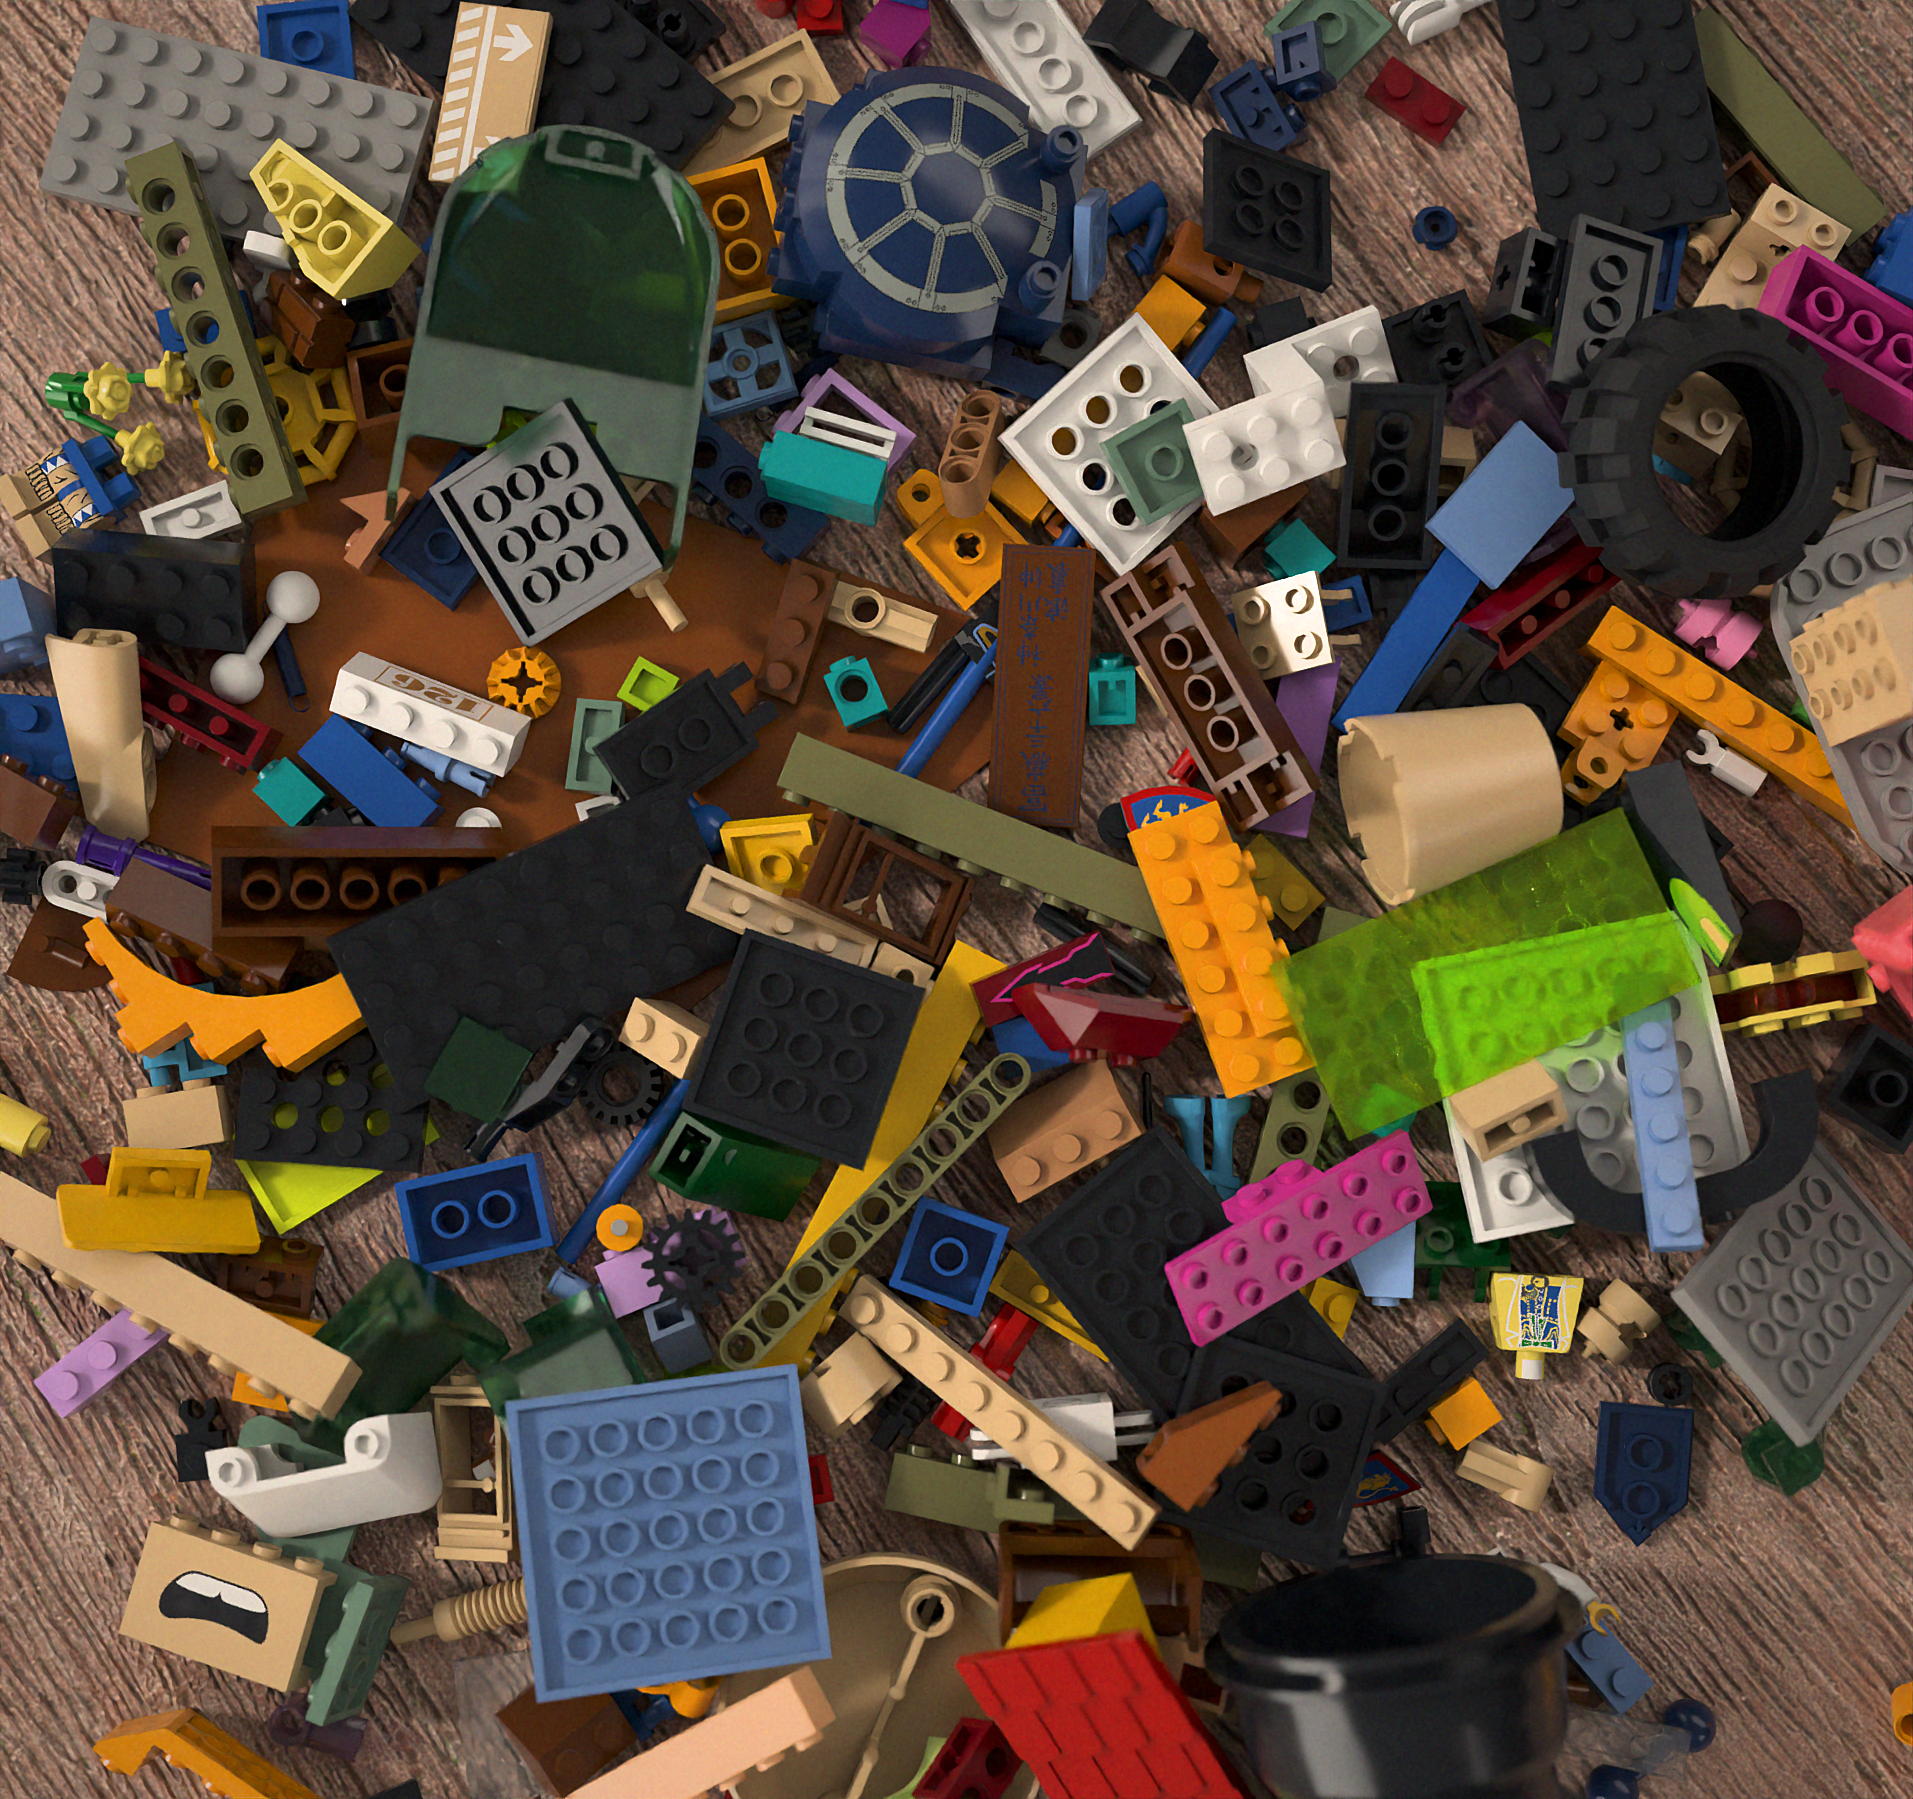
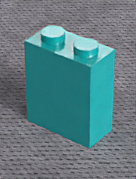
[758,430,888,528]

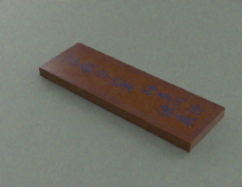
[987,543,1096,828]

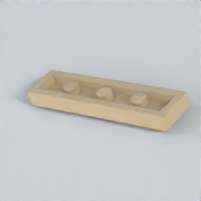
[686,864,879,969]

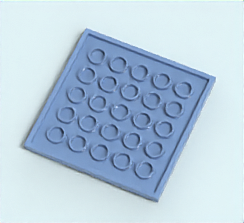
[505,1364,832,1703]

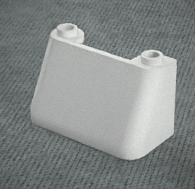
[206,1412,442,1539]

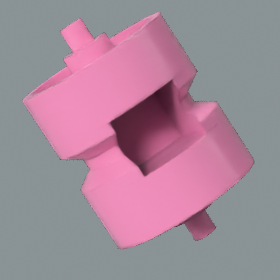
[1673,598,1764,672]

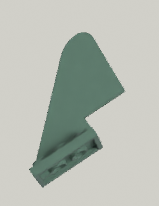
[237,1415,411,1726]

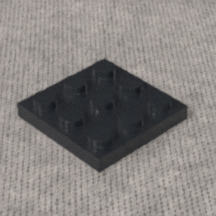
[1203,127,1332,293]

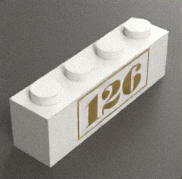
[329,652,532,777]

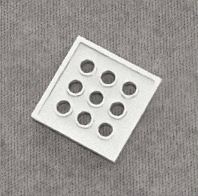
[997,312,1254,578]

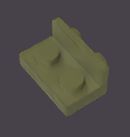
[984,1462,1055,1524]

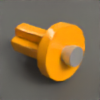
[596,1204,644,1252]

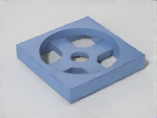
[686,308,799,422]

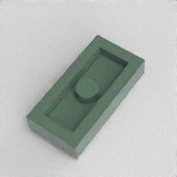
[565,698,626,796]

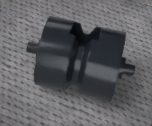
[341,288,399,359]

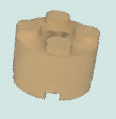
[799,1330,903,1442]

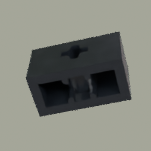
[1482,227,1568,341]

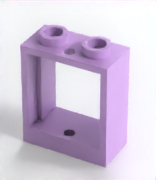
[772,368,917,481]

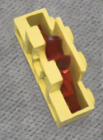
[1708,949,1877,1042]

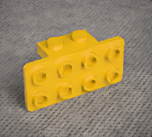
[56,1147,260,1255]

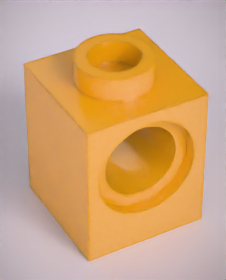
[1423,1375,1503,1451]

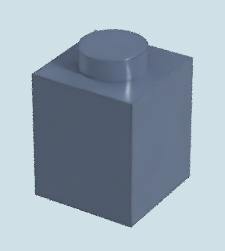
[642,1296,714,1375]

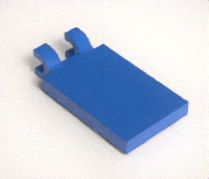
[256,0,358,81]

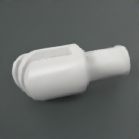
[1389,0,1494,46]

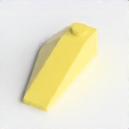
[249,138,422,301]

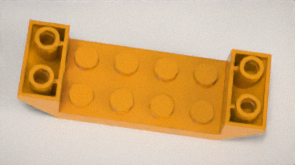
[92,1707,323,1799]

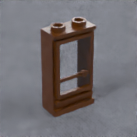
[781,810,976,966]

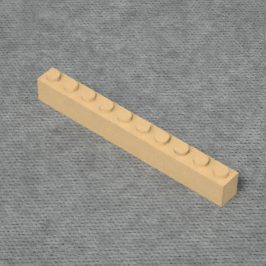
[0,1171,363,1422]

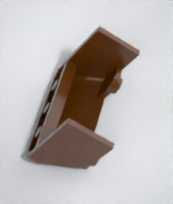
[998,1519,1203,1653]

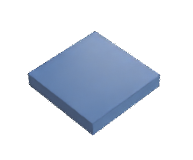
[1072,187,1109,301]

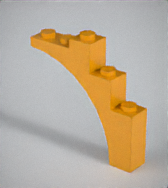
[82,916,367,1073]

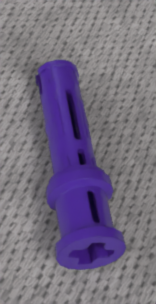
[75,824,211,892]

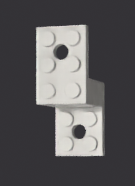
[1183,305,1398,516]

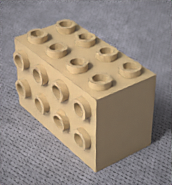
[1789,574,1913,747]

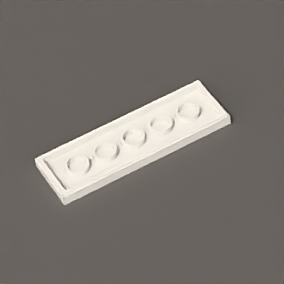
[942,0,1143,164]

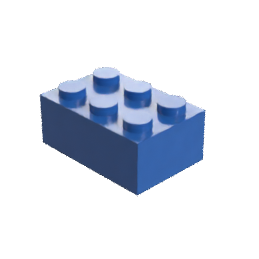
[394,1151,561,1277]

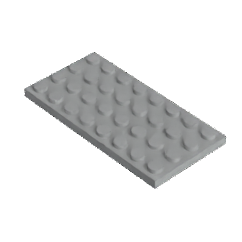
[38,16,438,243]

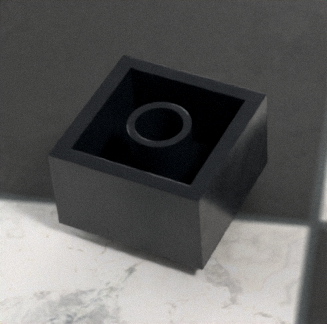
[1815,1023,1913,1155]

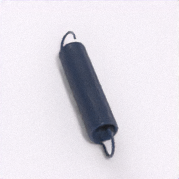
[755,350,843,422]
[262,600,310,713]

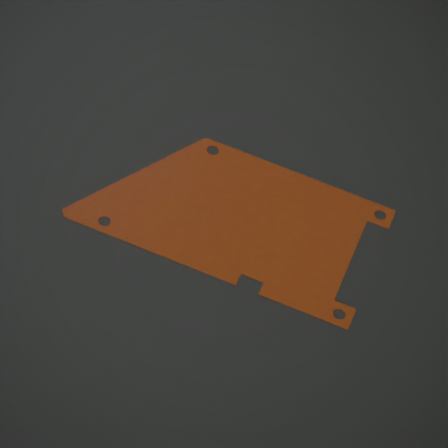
[74,360,994,1018]

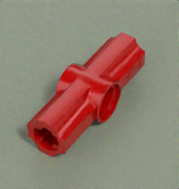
[929,1301,1040,1442]

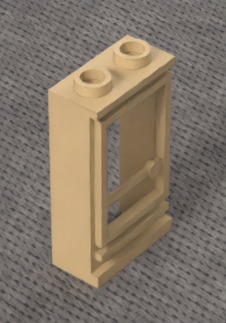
[430,1373,535,1563]

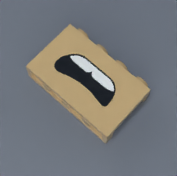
[119,1513,338,1693]

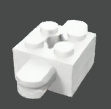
[970,1392,1159,1476]

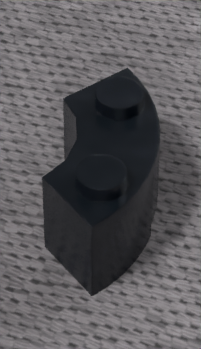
[1081,0,1220,106]

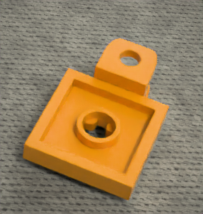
[896,468,1030,613]
[1556,660,1679,806]

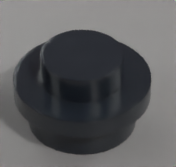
[1097,802,1131,849]

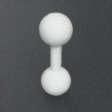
[210,571,320,704]

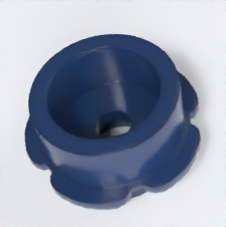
[1412,206,1458,251]

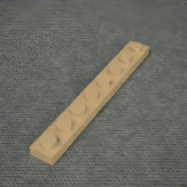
[837,1274,1163,1551]

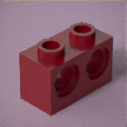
[911,1716,1024,1799]

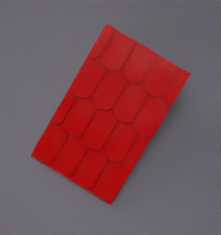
[954,1573,1256,1799]

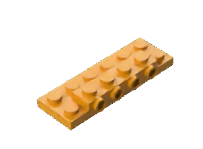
[1127,800,1317,1099]

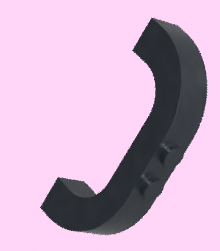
[1521,1069,1819,1234]

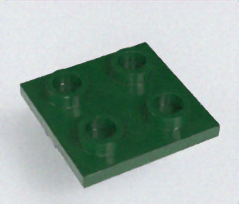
[1414,1181,1511,1303]

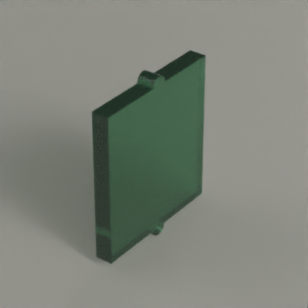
[422,1016,533,1125]

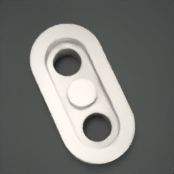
[42,860,120,920]

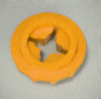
[486,646,561,720]

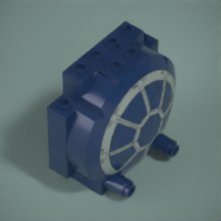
[766,66,1088,383]

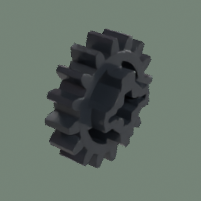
[641,1208,746,1312]

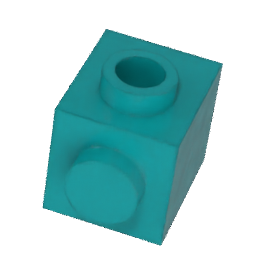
[1262,518,1337,581]

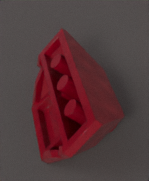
[1012,982,1197,1069]

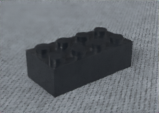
[52,527,258,652]

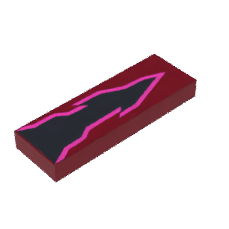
[968,930,1116,1028]

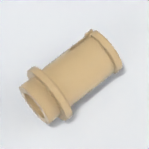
[1684,208,1742,264]

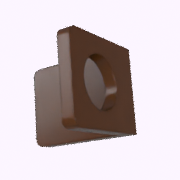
[1722,151,1783,198]

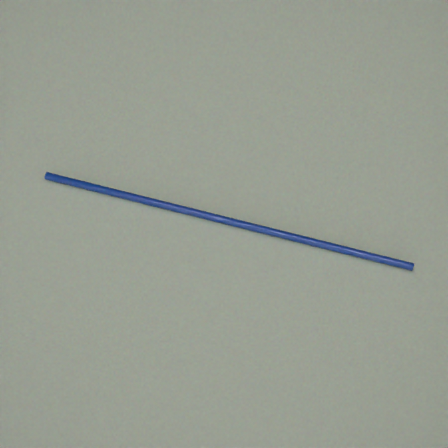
[555,307,1238,1265]

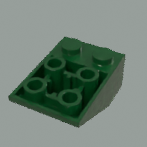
[647,1109,824,1222]

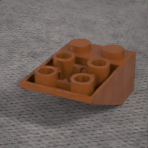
[1135,1380,1282,1512]

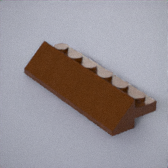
[1100,540,1322,835]

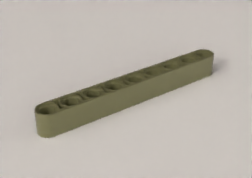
[719,1052,1031,1371]

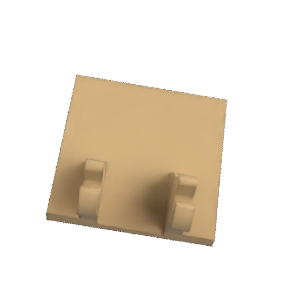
[1231,570,1362,682]

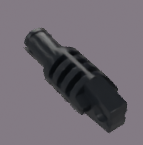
[870,1333,966,1452]

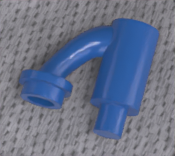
[1107,180,1168,278]

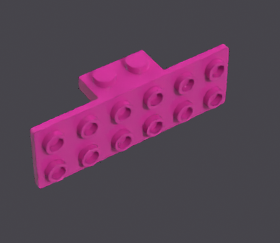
[1165,1129,1433,1347]

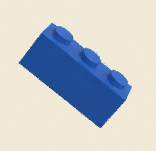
[298,713,446,827]

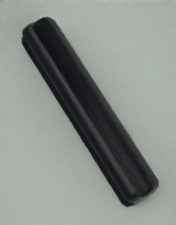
[885,619,974,734]
[1032,902,1157,995]

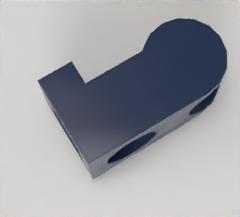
[981,337,1067,407]

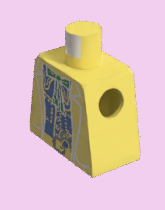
[1487,1271,1584,1379]

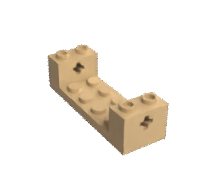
[1653,182,1852,479]

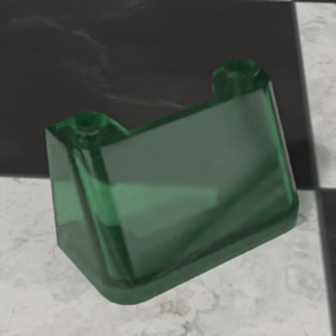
[284,1257,511,1459]

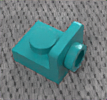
[1088,652,1136,726]

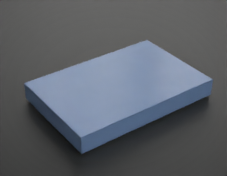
[1425,420,1575,590]

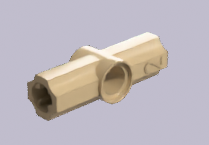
[827,581,939,655]

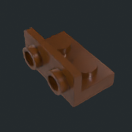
[218,1231,324,1318]

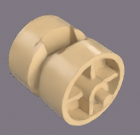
[1574,1278,1662,1368]

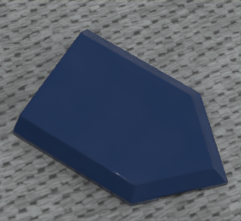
[1593,1400,1695,1547]

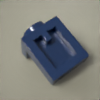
[1272,20,1337,102]

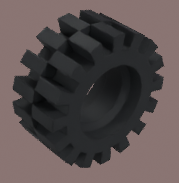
[580,1041,665,1126]

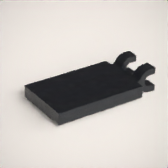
[592,661,780,800]

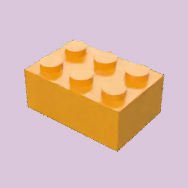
[674,157,800,326]

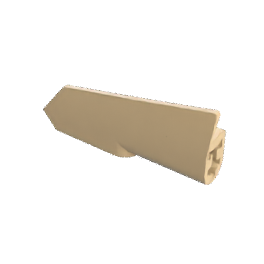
[45,628,157,843]

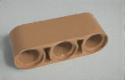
[938,390,1006,518]

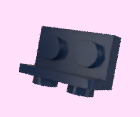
[1207,58,1309,153]

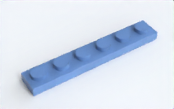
[1614,971,1704,1253]

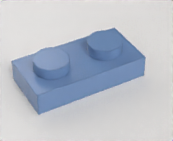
[1563,1615,1654,1716]

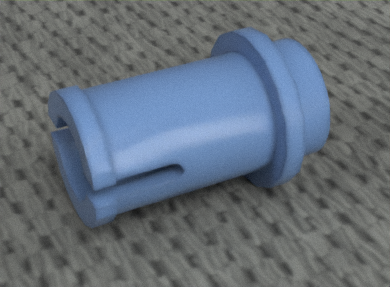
[547,1266,608,1318]

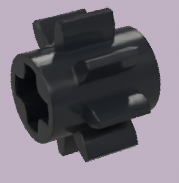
[780,299,828,358]
[0,848,48,905]

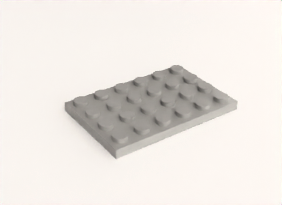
[1670,1137,1913,1447]

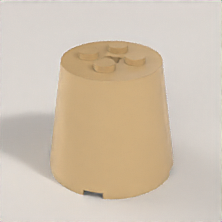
[1337,703,1563,905]

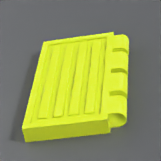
[232,1064,443,1235]

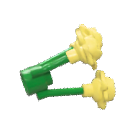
[45,350,195,476]

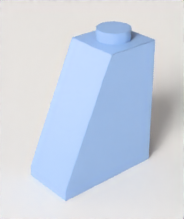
[1346,1220,1416,1307]

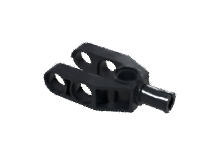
[460,1015,615,1163]

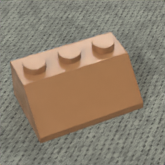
[986,1058,1148,1204]

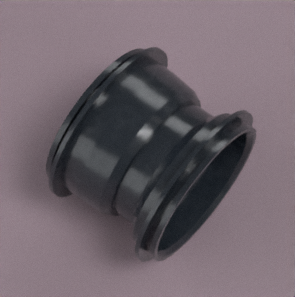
[1203,1553,1584,1799]

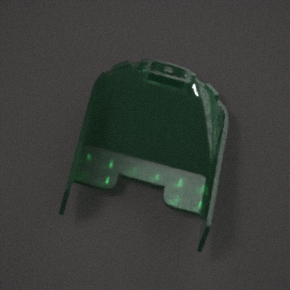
[385,125,721,574]

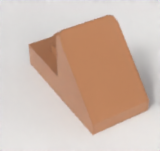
[340,487,419,577]

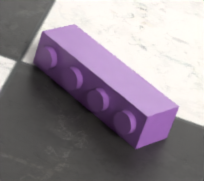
[1247,655,1342,842]

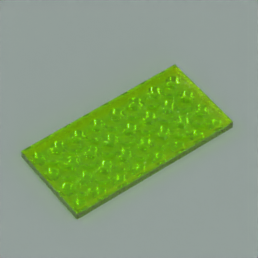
[1268,806,1703,1141]

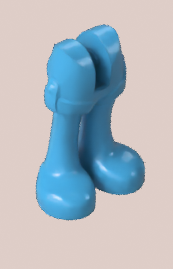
[1163,1094,1251,1201]

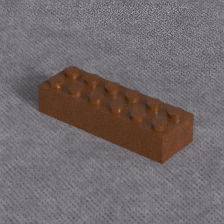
[211,826,506,937]

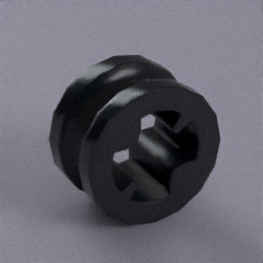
[1646,1362,1694,1407]

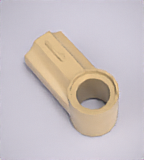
[1453,1438,1556,1513]

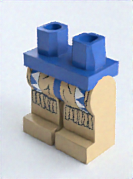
[0,435,142,566]

